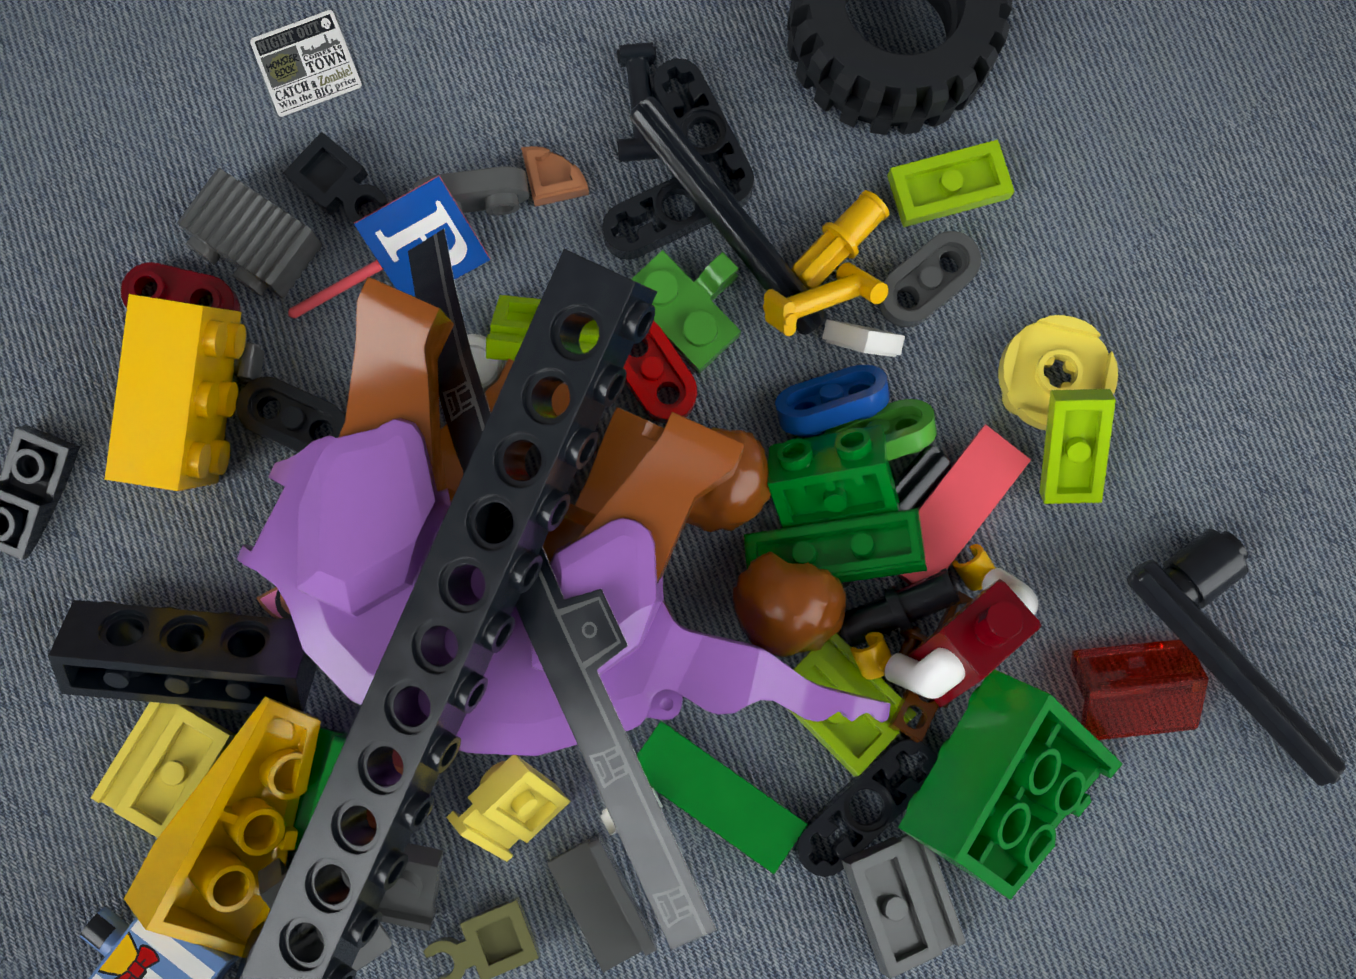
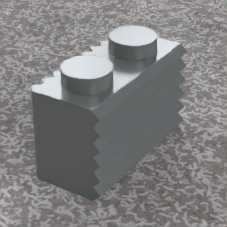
[177,168,322,298]

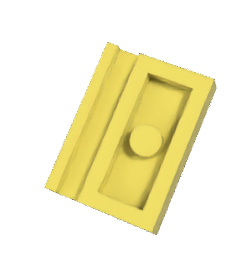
[91,702,236,838]
[446,755,571,862]

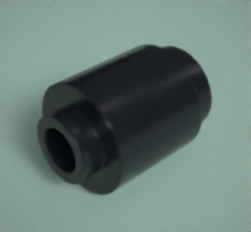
[1163,529,1248,609]

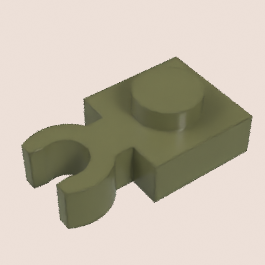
[423,897,540,979]

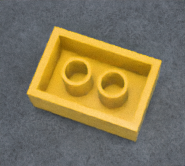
[104,294,246,491]

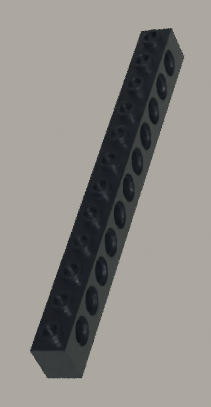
[240,249,657,979]

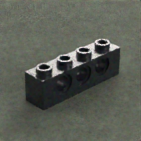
[48,600,317,712]

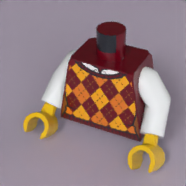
[850,544,1042,708]

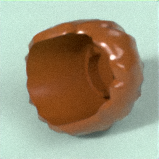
[686,427,771,532]
[733,551,846,657]

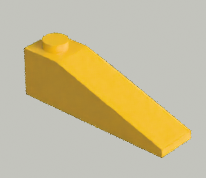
[124,696,321,957]

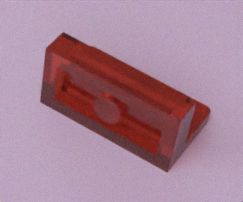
[1070,639,1209,740]

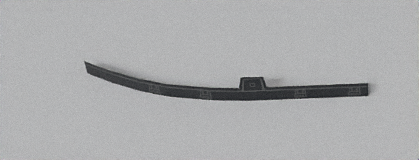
[408,228,717,950]

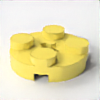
[998,315,1118,431]

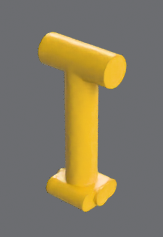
[763,262,888,336]

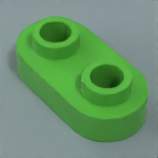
[823,399,937,461]

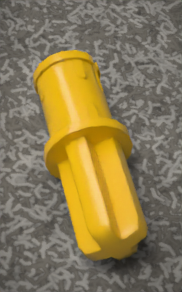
[791,190,890,290]

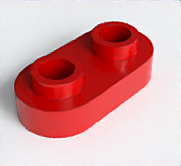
[623,321,697,423]

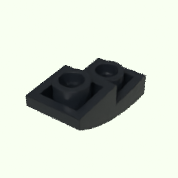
[0,425,80,560]

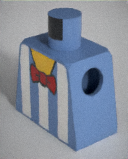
[80,907,239,979]

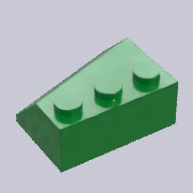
[898,669,1123,900]

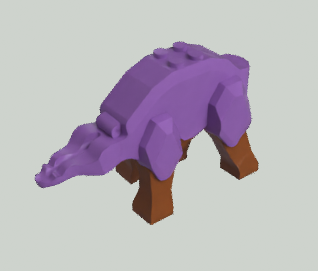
[237,277,891,756]

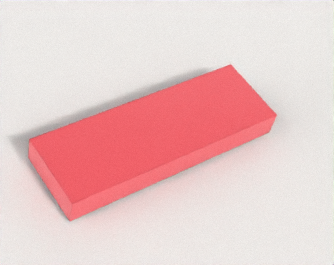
[897,424,1031,585]

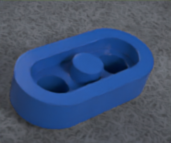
[775,365,890,437]

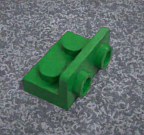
[767,425,899,528]

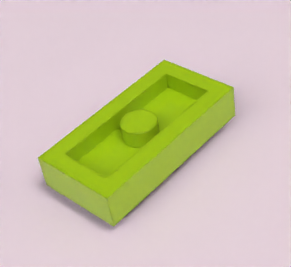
[887,140,1015,228]
[1039,389,1116,504]

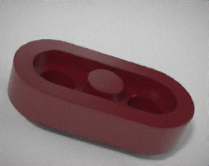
[121,262,240,311]

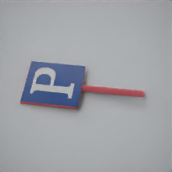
[288,175,490,319]

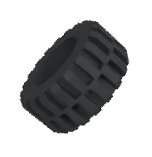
[787,0,1012,135]

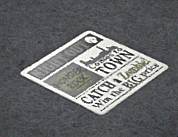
[250,10,362,117]

